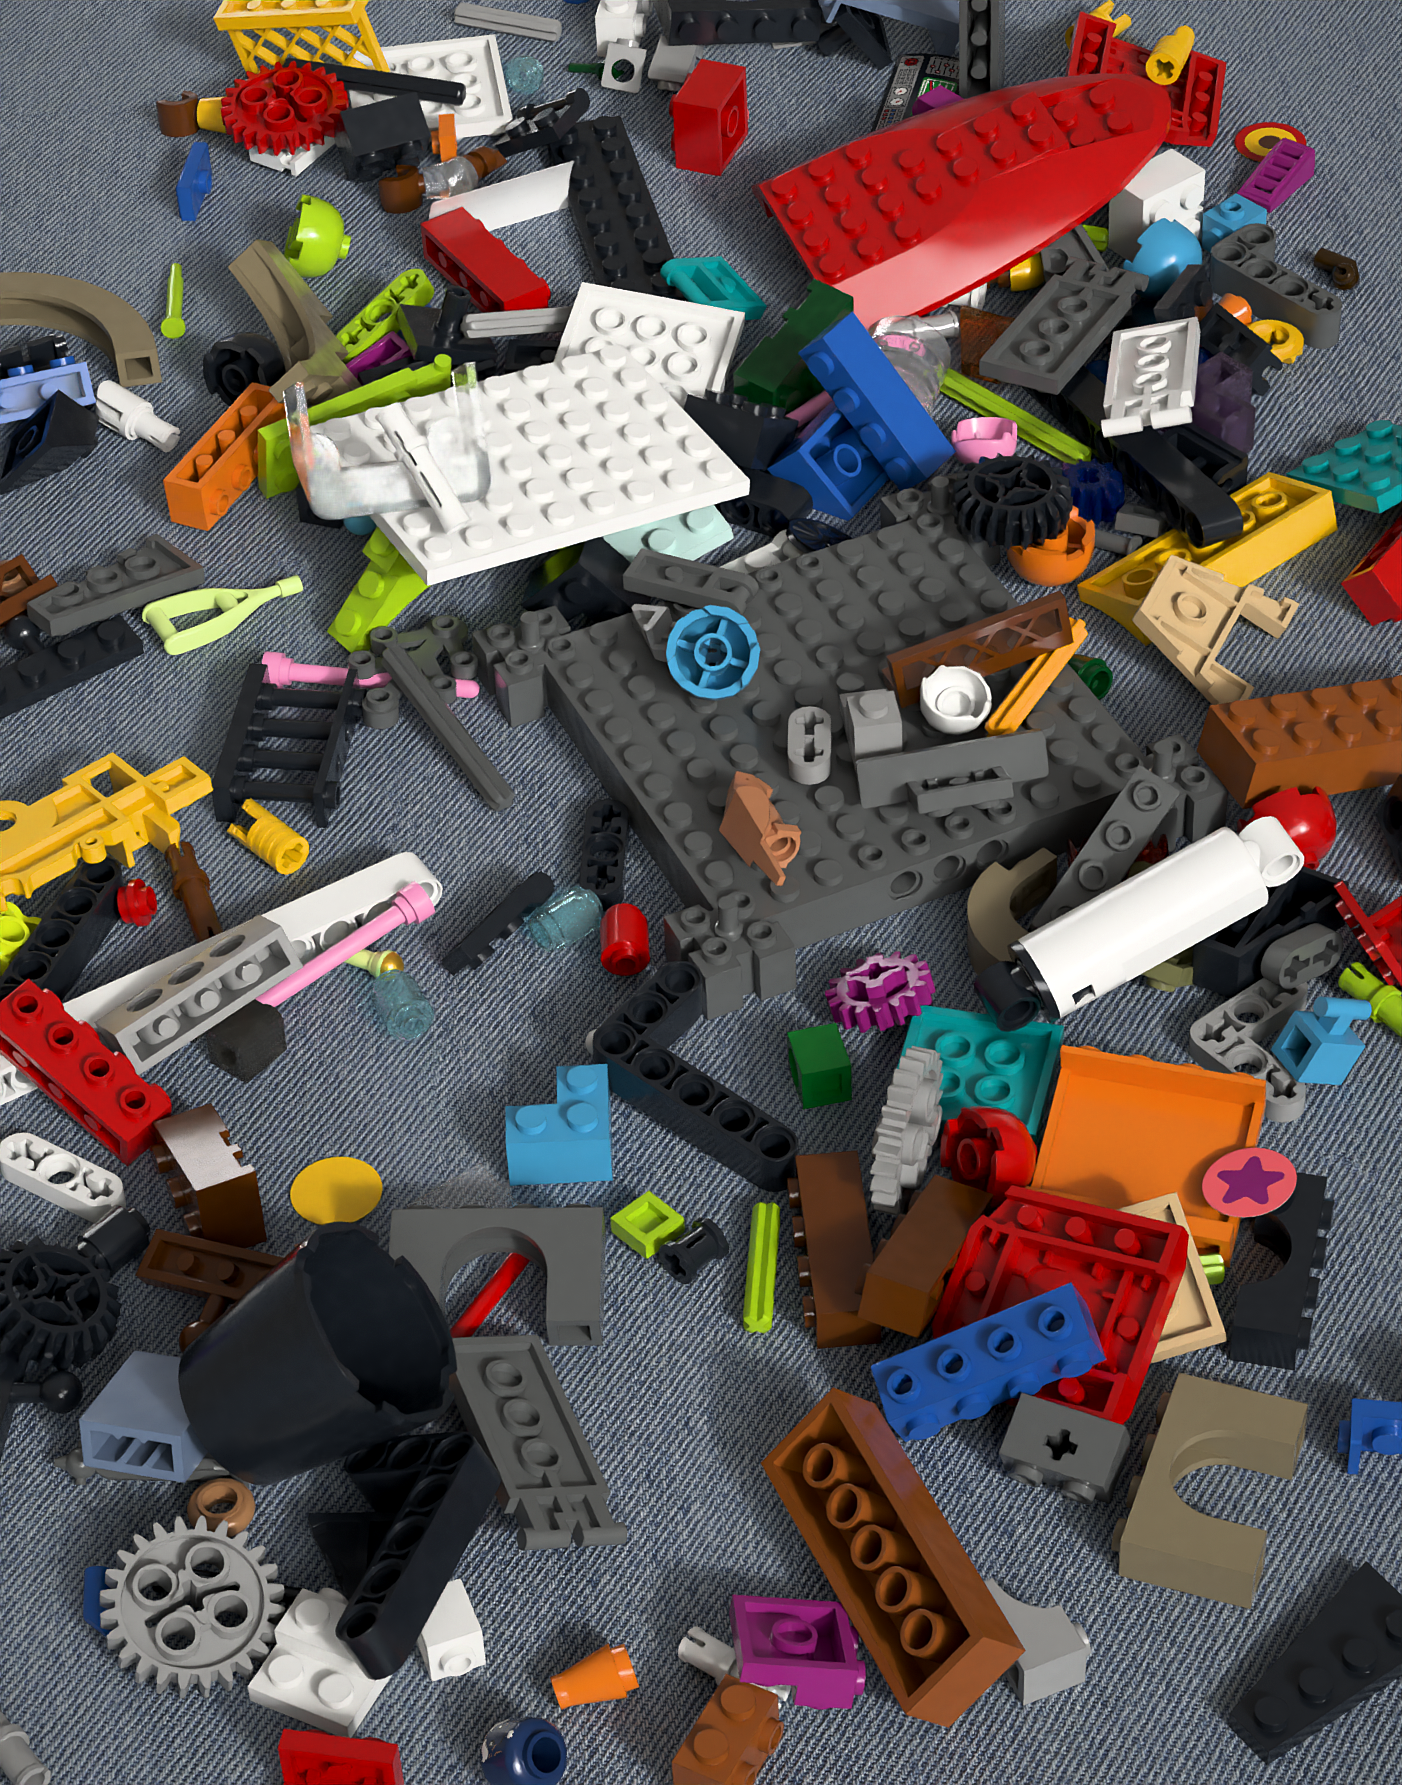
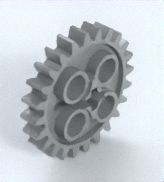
[870,1046,943,1216]
[100,1516,285,1699]

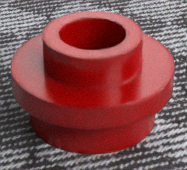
[117,878,157,927]

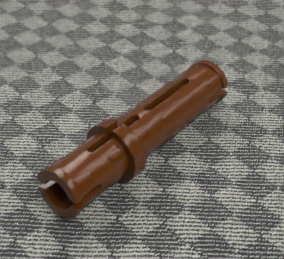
[164,841,223,944]

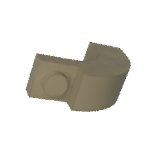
[967,847,1057,976]

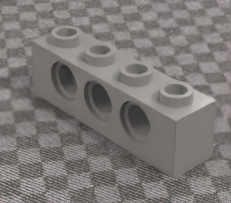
[94,915,303,1075]

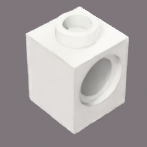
[416,1578,486,1682]

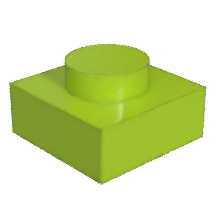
[610,1190,685,1260]

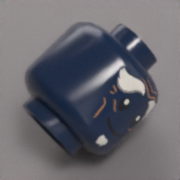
[480,1717,567,1785]

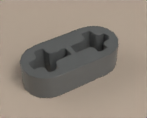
[1261,923,1343,989]

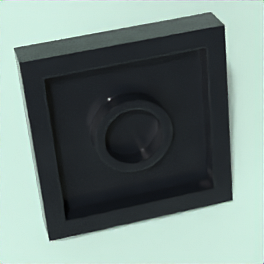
[816,3,893,70]
[396,285,498,366]

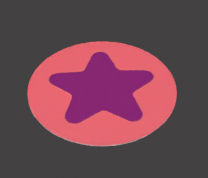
[1202,1148,1297,1217]

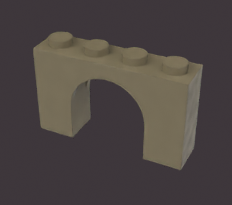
[1111,1373,1308,1609]

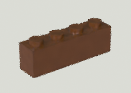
[787,1150,881,1349]
[855,1175,994,1338]

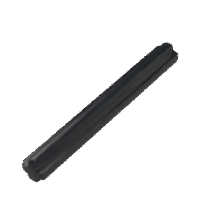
[282,58,466,106]

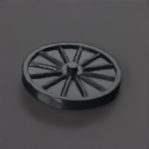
[786,518,853,554]

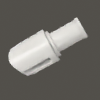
[95,380,180,453]

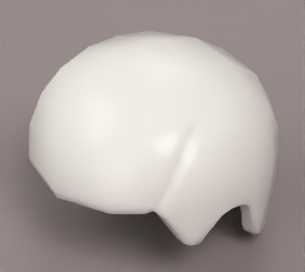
[920,665,992,735]

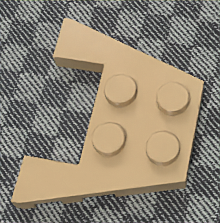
[1132,555,1299,705]

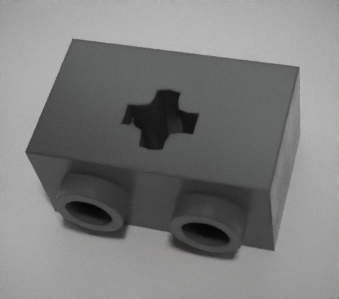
[999,1393,1132,1504]

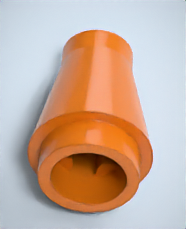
[550,1643,639,1710]

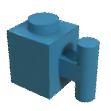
[1271,996,1372,1085]

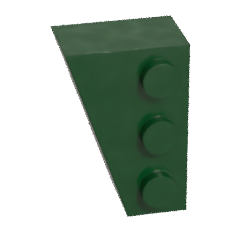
[733,279,854,416]

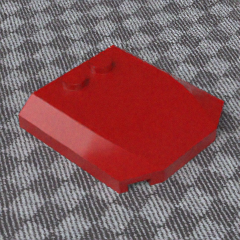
[1065,11,1227,147]
[932,1185,1189,1425]

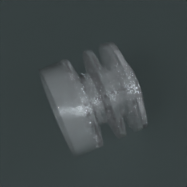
[868,315,951,416]

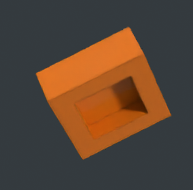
[431,114,458,170]

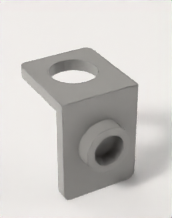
[601,38,647,94]

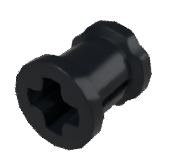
[659,1217,729,1285]

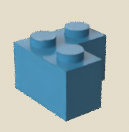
[505,1064,613,1186]

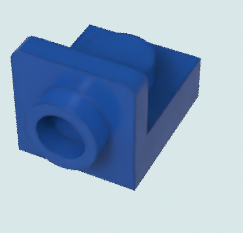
[1337,1398,1402,1475]

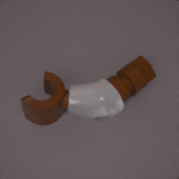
[378,146,507,214]

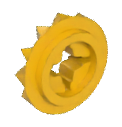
[1246,320,1304,364]

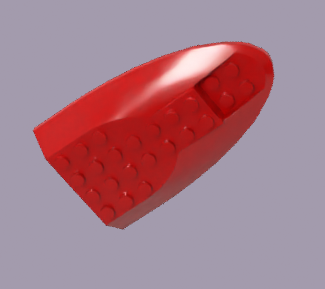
[751,73,1172,337]

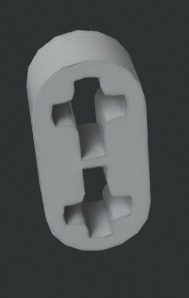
[788,706,832,785]

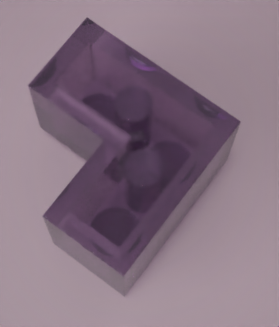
[1160,352,1256,453]

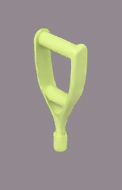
[142,575,303,655]

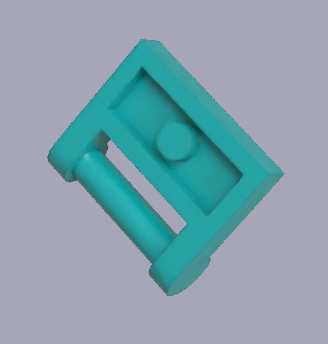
[660,256,767,320]

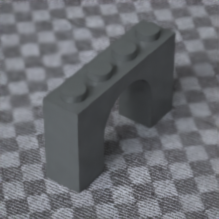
[389,1203,606,1346]

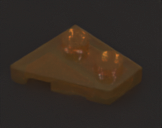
[960,305,1015,385]

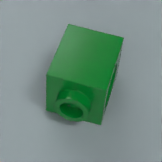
[787,1023,852,1110]

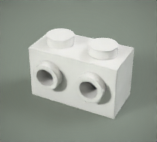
[595,0,653,57]

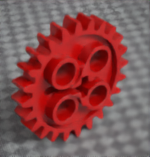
[220,61,349,156]

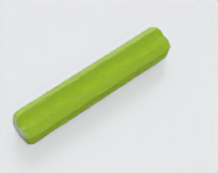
[743,1202,781,1334]

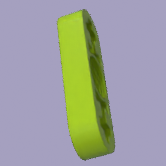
[336,269,434,365]

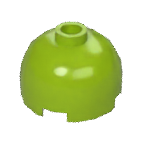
[283,193,351,278]

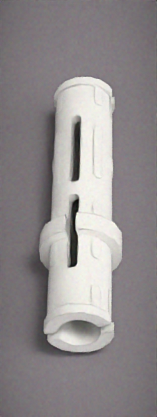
[375,402,472,535]

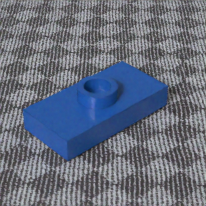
[175,142,212,221]

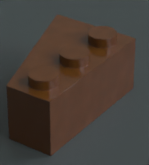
[149,1103,267,1248]

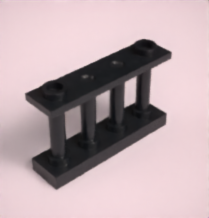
[212,663,367,828]

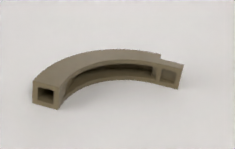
[0,272,162,387]

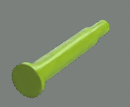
[161,263,186,339]

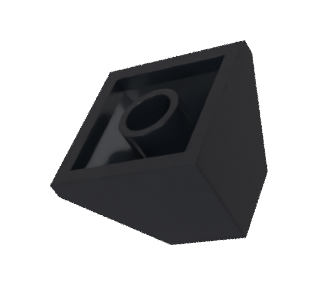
[0,389,99,495]

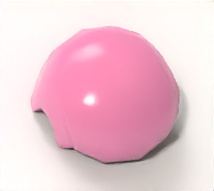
[951,417,1017,465]

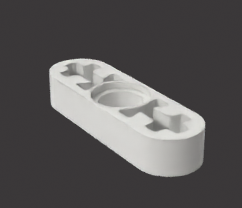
[0,1133,126,1223]

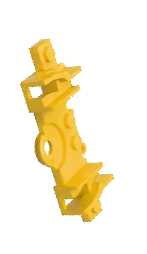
[0,752,213,912]

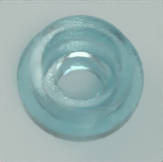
[506,55,544,95]

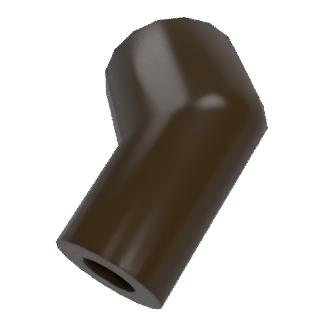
[1313,248,1360,291]

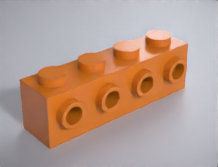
[163,382,293,531]

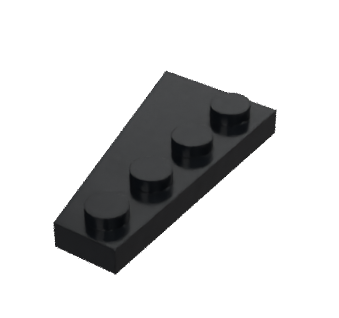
[1229,1561,1402,1765]

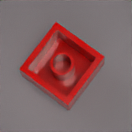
[669,59,748,176]

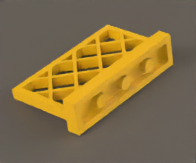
[213,0,390,74]

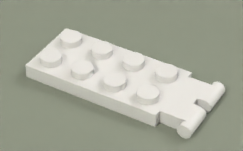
[1101,317,1201,438]

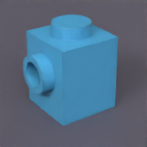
[1201,193,1267,253]

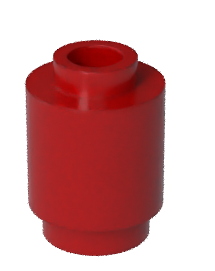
[600,903,650,976]

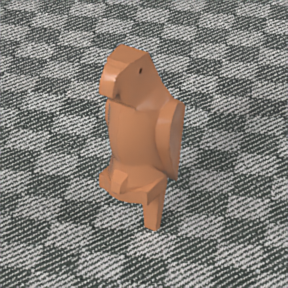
[719,771,801,886]

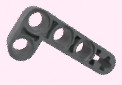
[1209,223,1342,349]

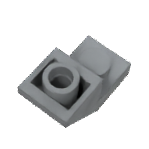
[648,35,704,92]

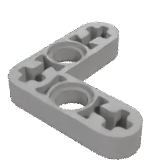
[1189,978,1308,1123]

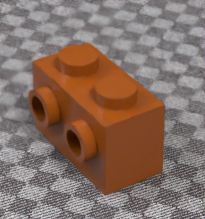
[671,1674,784,1785]

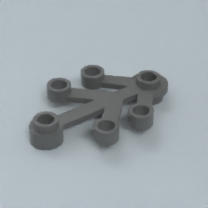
[348,615,478,729]

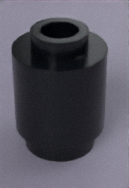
[77,1205,150,1277]

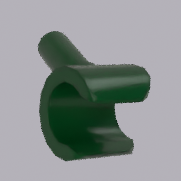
[568,58,624,80]

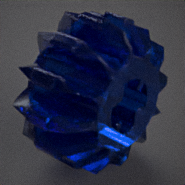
[1061,458,1125,528]

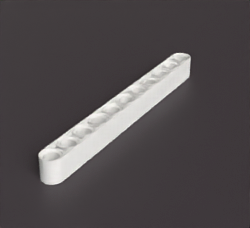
[0,852,443,1105]

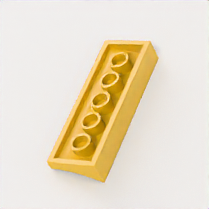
[1077,472,1338,646]

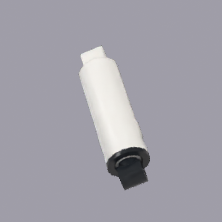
[974,816,1304,1032]

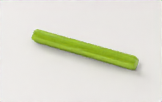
[926,362,1093,471]

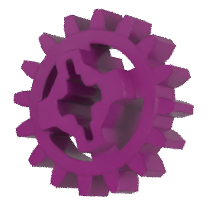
[825,951,936,1033]

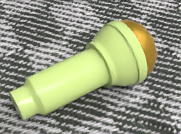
[344,949,404,984]

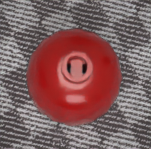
[1237,786,1337,870]
[940,1106,1038,1209]

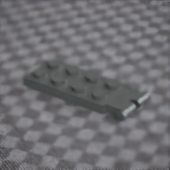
[979,256,1149,395]
[449,1335,627,1551]

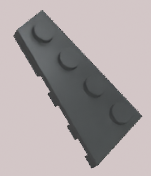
[27,533,205,637]

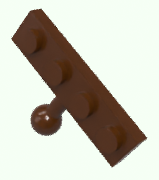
[135,1229,284,1354]

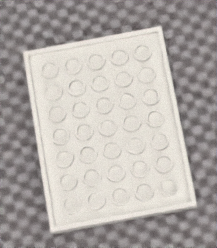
[308,344,750,586]

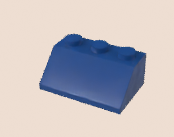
[767,400,889,521]

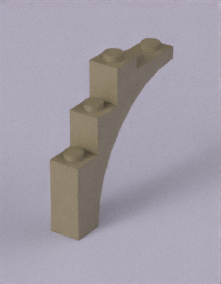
[228,239,362,407]

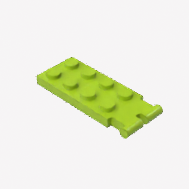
[258,354,451,499]

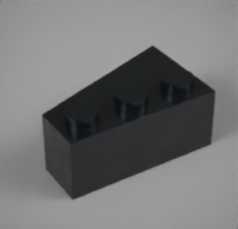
[1192,866,1349,998]

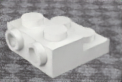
[248,1588,392,1738]

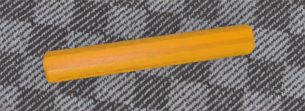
[985,617,1088,737]

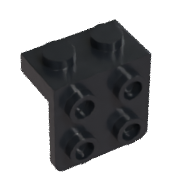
[1106,264,1214,352]

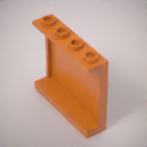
[1025,1045,1266,1268]

